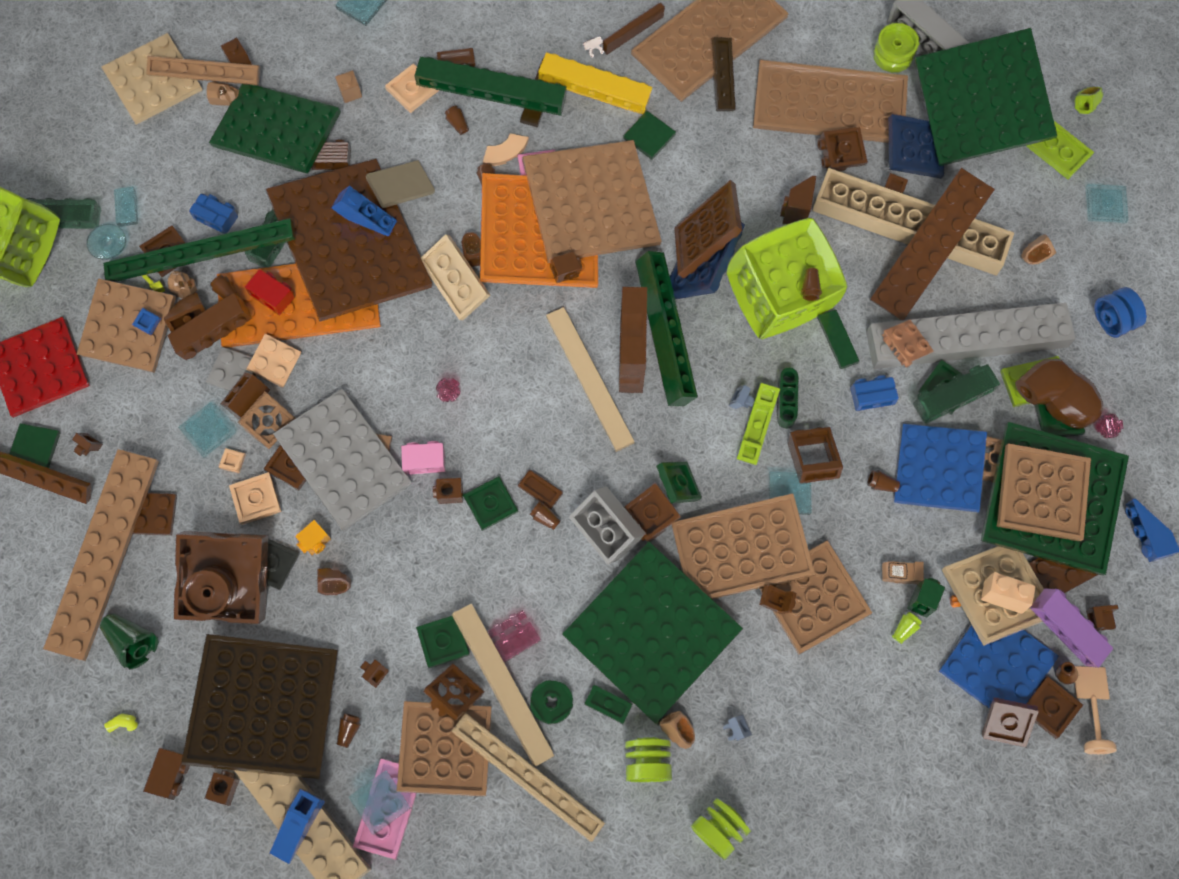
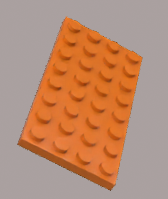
[217,264,381,348]

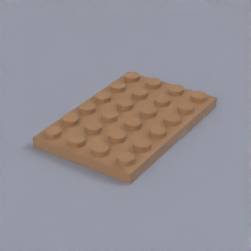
[672,494,815,599]

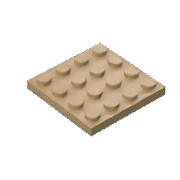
[101,33,203,125]
[942,546,1044,646]

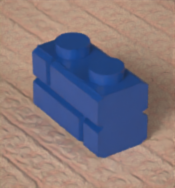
[189,194,238,234]
[850,375,899,411]

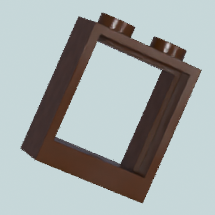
[788,427,843,484]

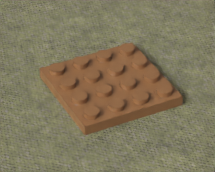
[77,279,176,373]
[997,444,1091,541]
[759,540,872,655]
[396,701,491,797]

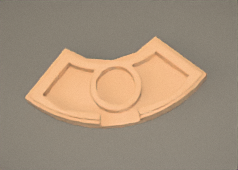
[483,133,529,166]

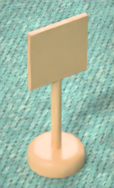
[1074,666,1117,754]

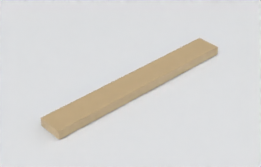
[546,307,634,452]
[452,604,554,767]
[452,713,605,842]

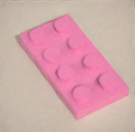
[353,759,417,860]

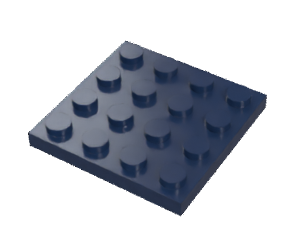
[670,222,745,299]

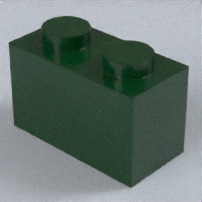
[907,578,945,618]

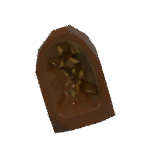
[461,232,481,267]
[317,568,351,595]

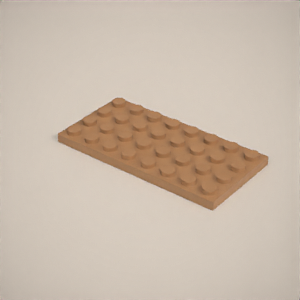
[631,0,789,102]
[753,60,908,143]

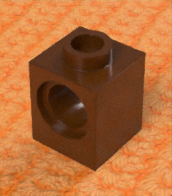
[550,251,582,283]
[433,478,463,504]
[204,770,240,806]

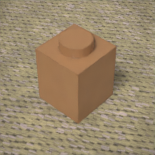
[335,70,362,103]

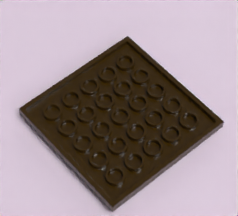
[181,634,338,779]

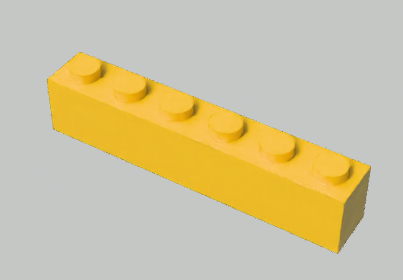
[538,52,653,114]

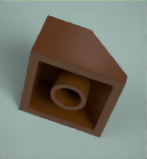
[780,175,817,224]

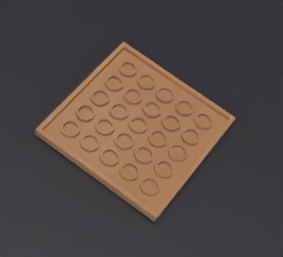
[522,140,662,263]

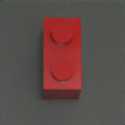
[244,269,294,316]

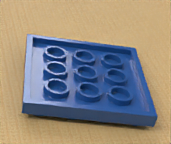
[894,424,987,512]
[939,625,1059,709]

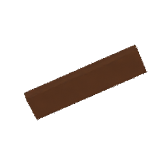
[603,2,665,55]

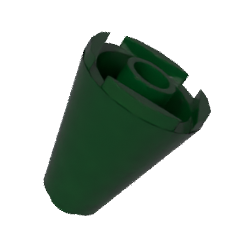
[100,613,159,670]

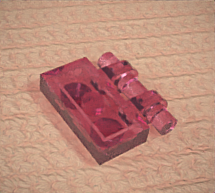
[487,610,541,663]

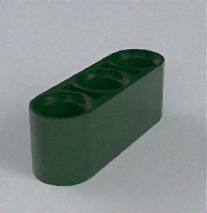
[777,367,799,429]

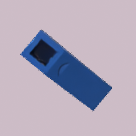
[331,186,397,236]
[1125,499,1179,562]
[270,789,325,864]

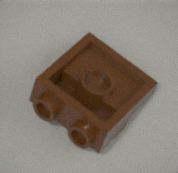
[817,127,868,171]
[624,483,681,542]

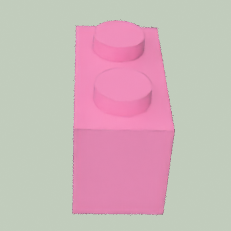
[401,441,445,475]

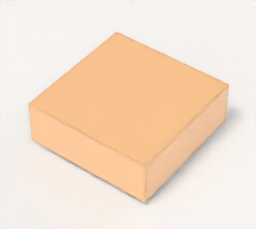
[219,448,246,473]

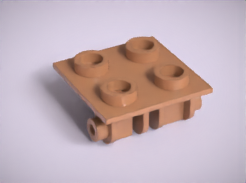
[882,320,934,368]

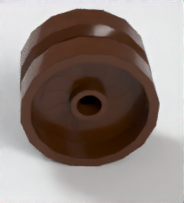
[182,566,237,618]

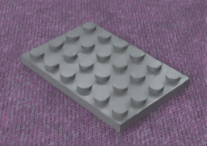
[273,389,412,531]

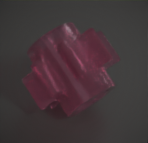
[436,378,461,402]
[1096,414,1124,438]

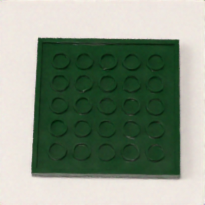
[915,28,1057,166]
[980,422,1129,576]
[562,542,743,724]

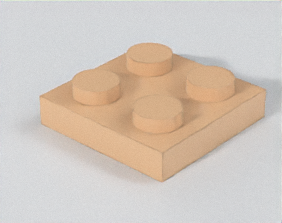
[385,64,438,113]
[246,334,301,388]
[229,472,282,525]

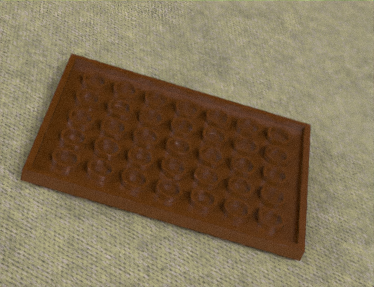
[266,159,432,322]

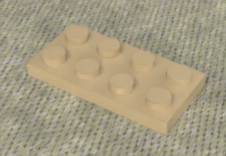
[421,234,491,320]

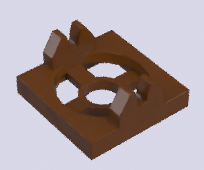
[423,663,485,721]

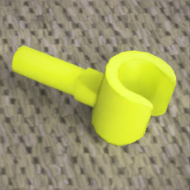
[142,275,165,293]

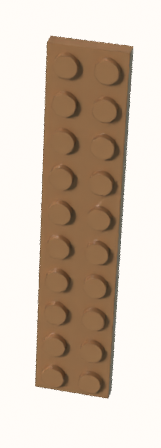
[43,449,159,661]

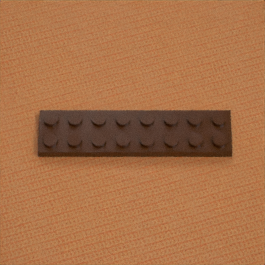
[870,168,995,321]

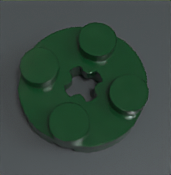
[530,680,573,725]

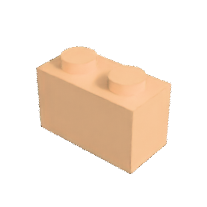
[981,572,1036,614]

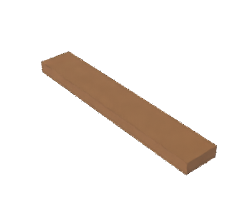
[146,56,260,86]

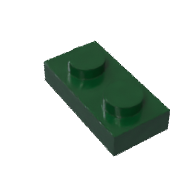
[584,685,633,725]

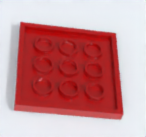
[0,317,90,418]

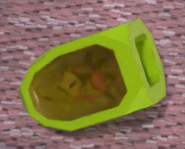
[1075,86,1104,114]

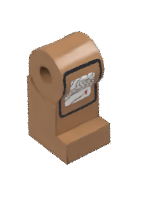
[882,562,924,585]

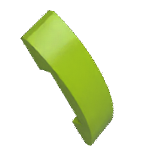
[737,383,780,465]

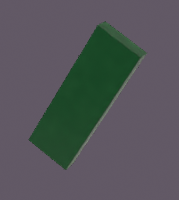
[817,309,860,370]

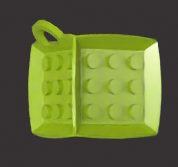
[0,187,60,288]
[727,218,847,339]

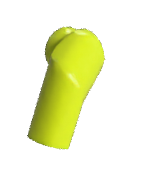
[104,713,138,733]

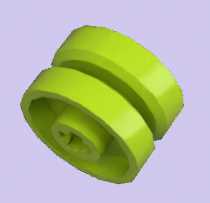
[873,23,919,73]

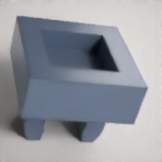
[728,385,755,409]
[723,715,752,741]

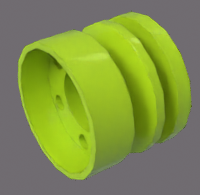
[625,737,672,782]
[690,798,751,860]

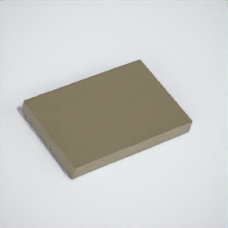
[366,160,435,208]

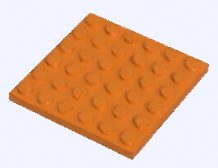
[480,173,598,288]

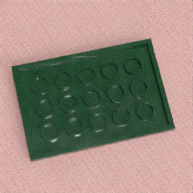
[209,84,341,174]

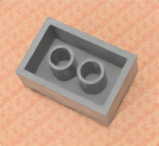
[569,486,646,565]

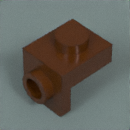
[759,584,797,614]

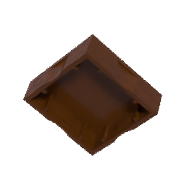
[619,287,647,393]
[174,531,268,624]

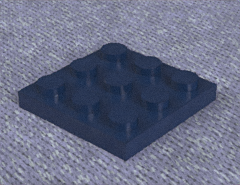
[888,114,944,179]

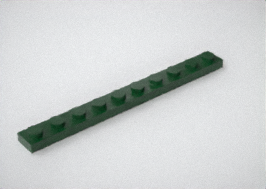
[103,218,295,282]

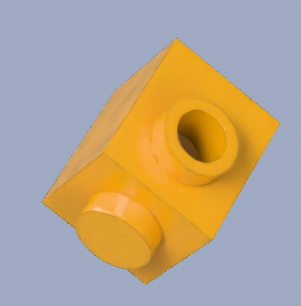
[295,520,331,555]

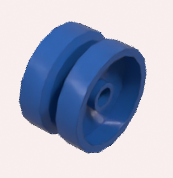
[1094,287,1147,338]

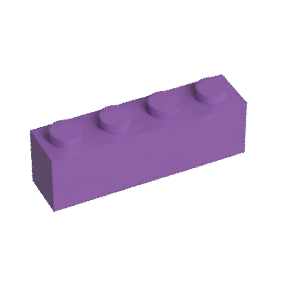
[1030,589,1114,668]

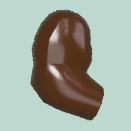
[1015,359,1103,429]

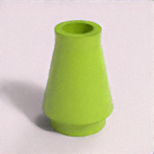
[892,612,922,644]

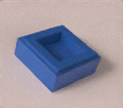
[132,308,162,335]

